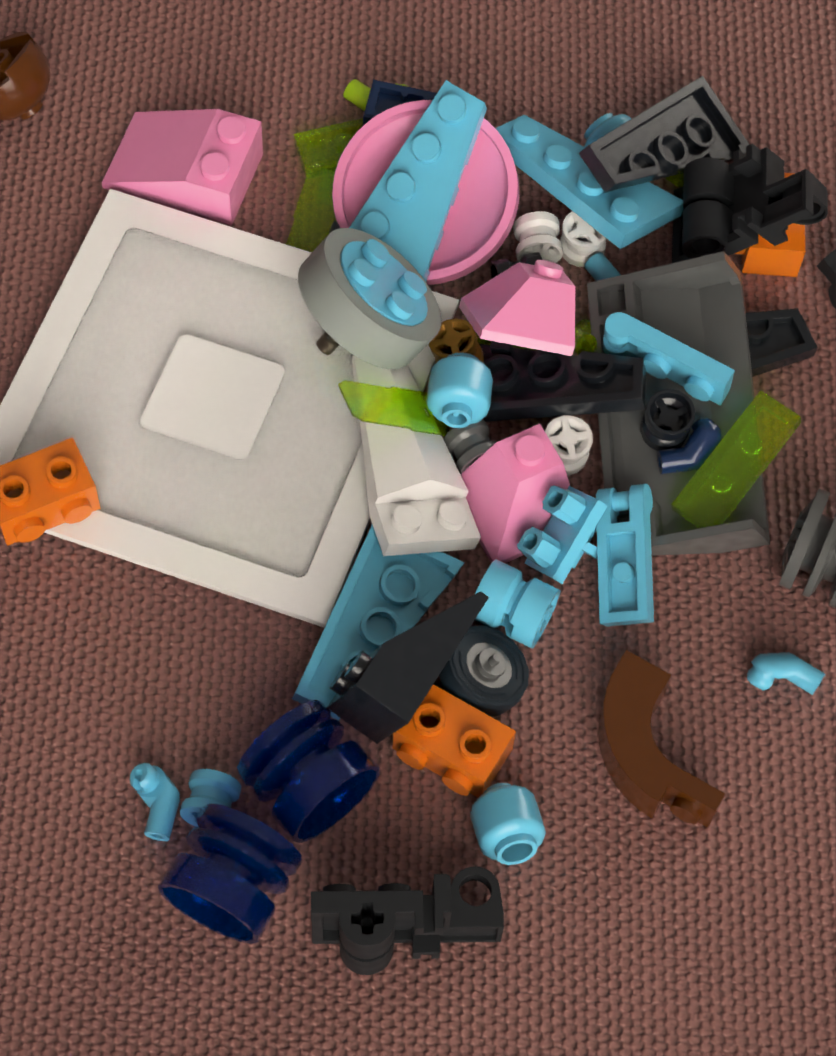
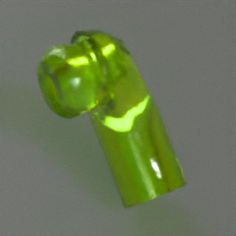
[573,319,597,355]

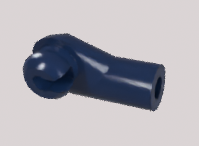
[657,418,722,474]

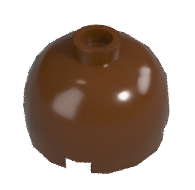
[0,32,50,121]

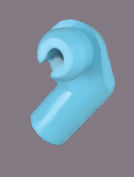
[129,763,180,841]

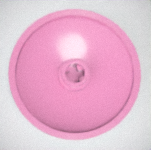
[332,100,519,285]

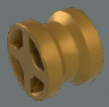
[429,318,483,363]

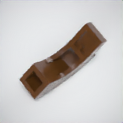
[598,650,725,828]

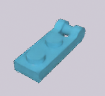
[602,312,735,406]
[596,484,654,627]

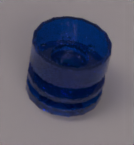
[237,700,380,843]
[158,803,302,944]

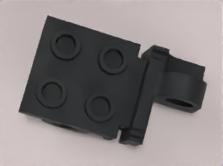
[672,143,828,263]
[311,866,504,975]

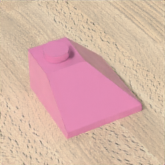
[459,260,576,356]
[461,424,570,563]

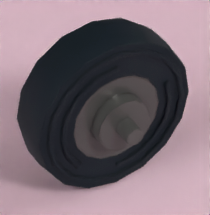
[439,626,529,716]

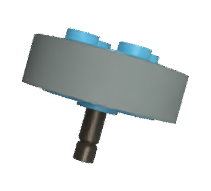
[298,228,441,369]

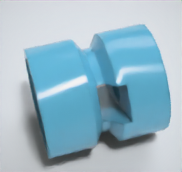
[474,559,561,649]

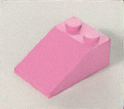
[102,109,263,226]

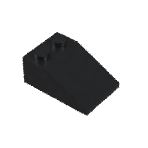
[327,591,489,744]

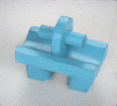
[517,485,607,584]

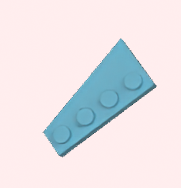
[349,80,487,282]
[495,115,684,249]
[292,525,465,721]

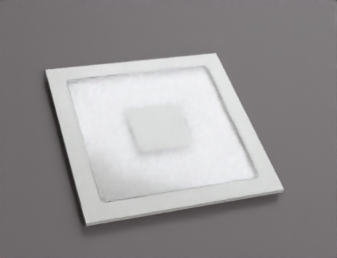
[0,189,459,628]

